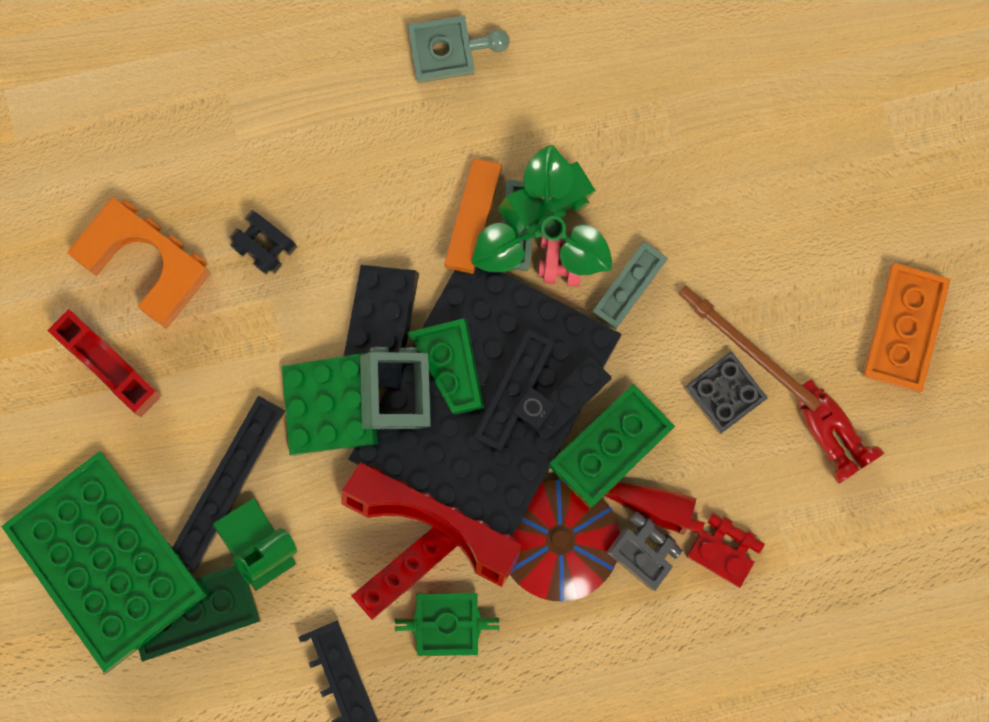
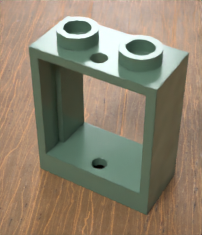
[360,347,430,429]

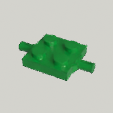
[395,593,499,656]

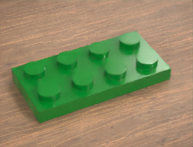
[549,384,675,509]

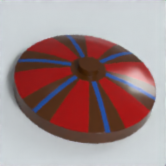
[510,480,620,601]

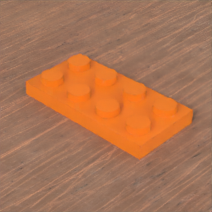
[862,263,951,393]

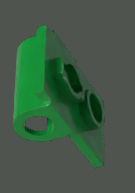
[212,498,297,591]

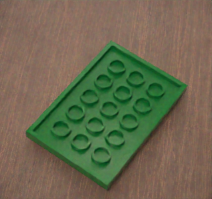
[1,451,207,673]

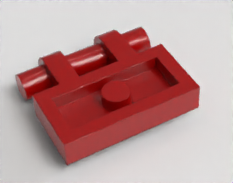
[686,513,765,588]

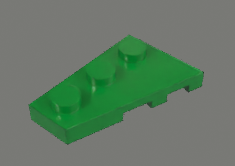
[407,318,484,414]

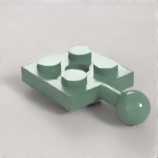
[408,16,510,83]

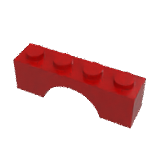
[47,309,162,417]

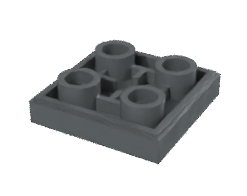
[683,351,768,434]

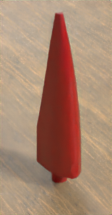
[603,482,705,535]

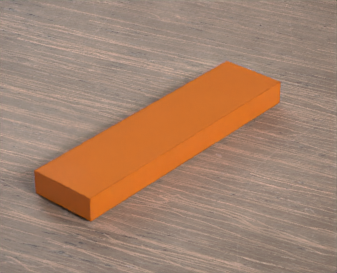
[444,158,502,274]

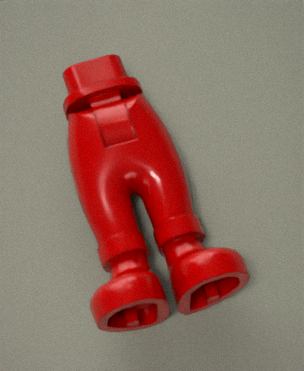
[795,379,885,484]

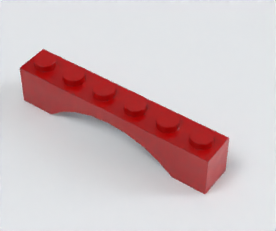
[341,462,522,587]

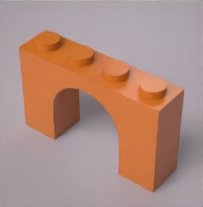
[67,197,210,329]

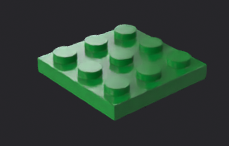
[282,353,378,456]

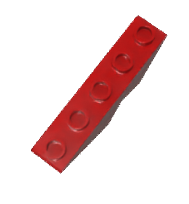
[351,527,458,620]

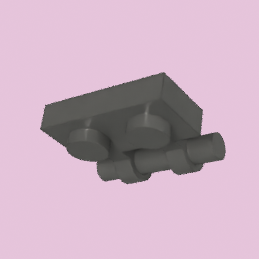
[606,512,682,591]

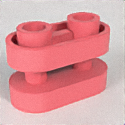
[538,227,581,287]

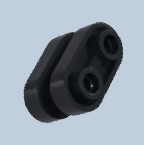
[229,210,298,275]

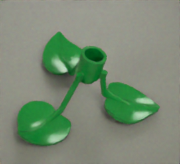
[471,145,612,275]

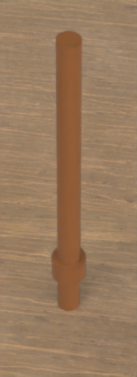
[679,286,822,412]

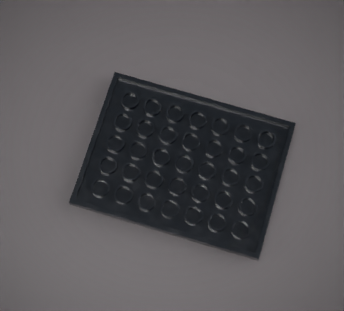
[348,267,622,537]

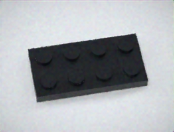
[344,265,419,389]

